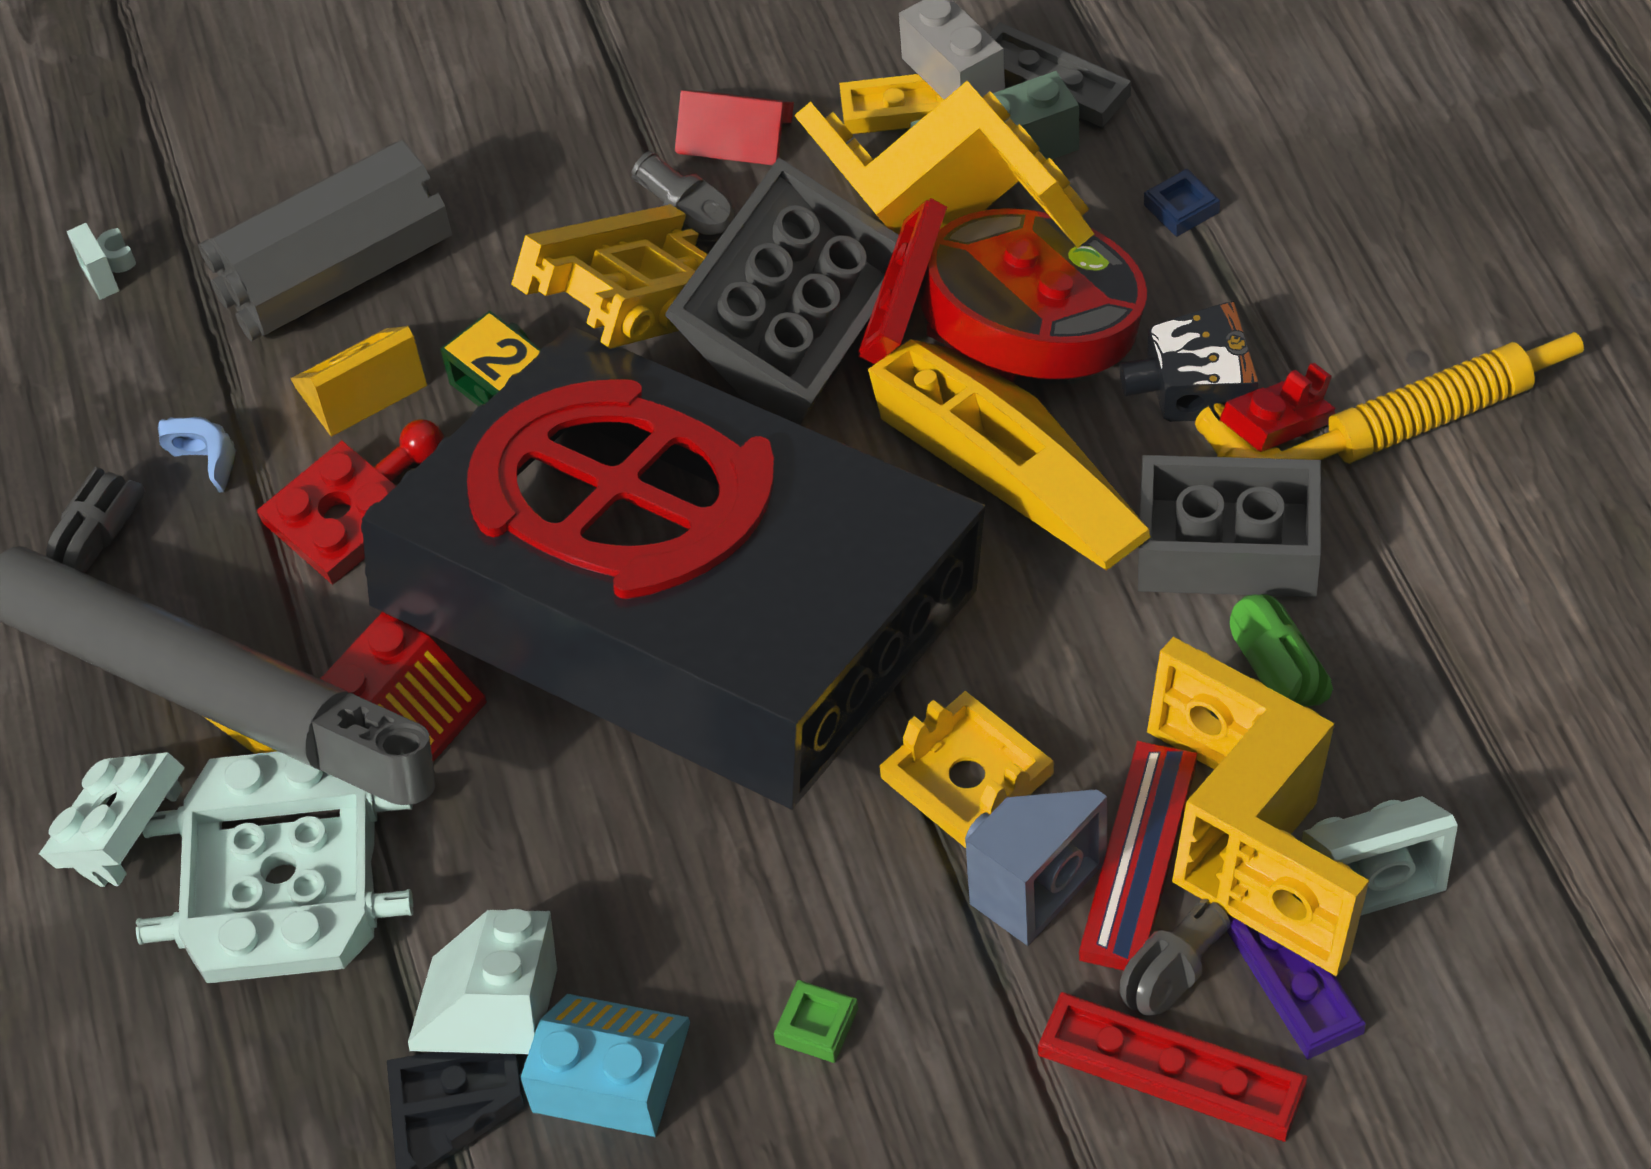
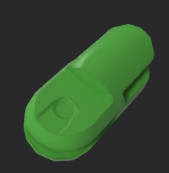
[1230,594,1333,706]

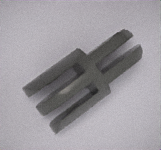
[46,466,145,573]

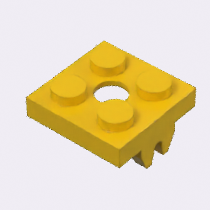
[880,691,1054,848]

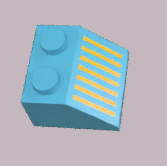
[520,994,690,1137]

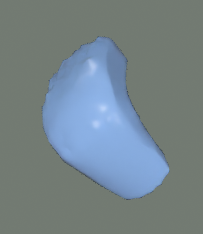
[158,417,236,493]

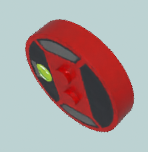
[919,209,1147,379]

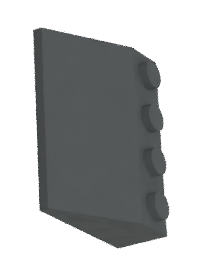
[665,157,899,425]

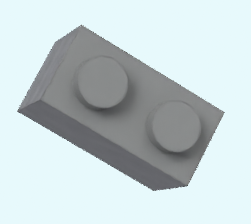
[899,0,1005,100]

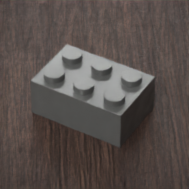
[1138,455,1321,597]

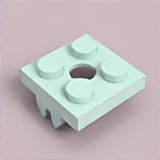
[39,752,185,887]

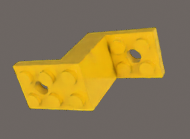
[794,81,1094,248]
[1147,636,1369,976]

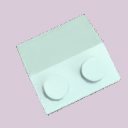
[1302,796,1458,915]
[408,909,557,1054]

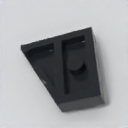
[387,1052,524,1169]

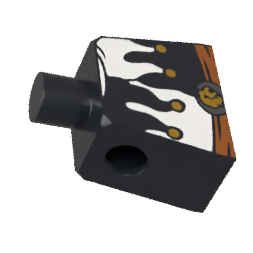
[1119,301,1258,422]

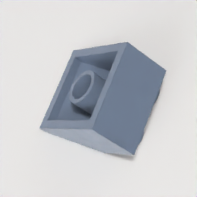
[965,789,1107,946]

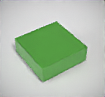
[774,980,858,1063]

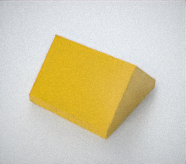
[290,326,427,437]

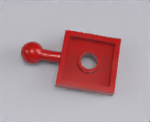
[256,419,444,585]

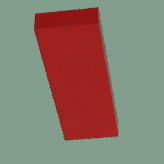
[859,198,947,364]

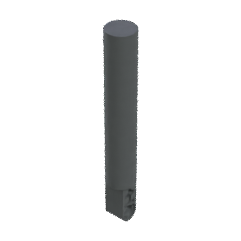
[0,546,436,805]

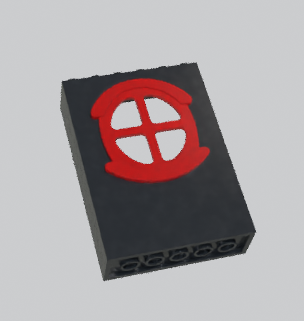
[361,326,985,810]

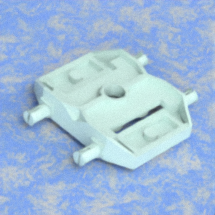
[136,751,413,983]

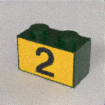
[440,311,541,406]

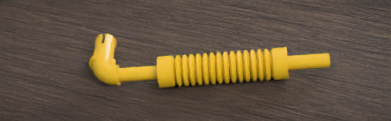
[1195,332,1584,464]

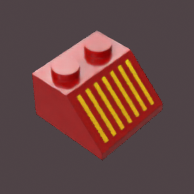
[320,612,487,762]

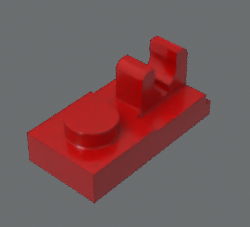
[1219,362,1336,452]

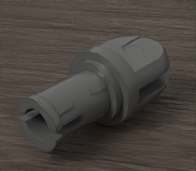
[631,151,735,243]
[1120,899,1230,1015]

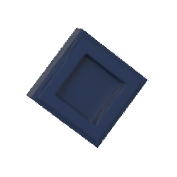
[1144,169,1220,237]

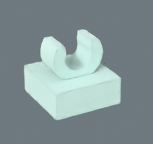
[66,223,136,300]

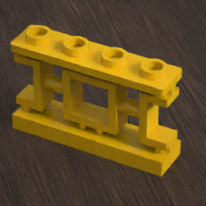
[511,204,708,349]

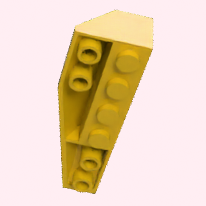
[868,339,1151,571]

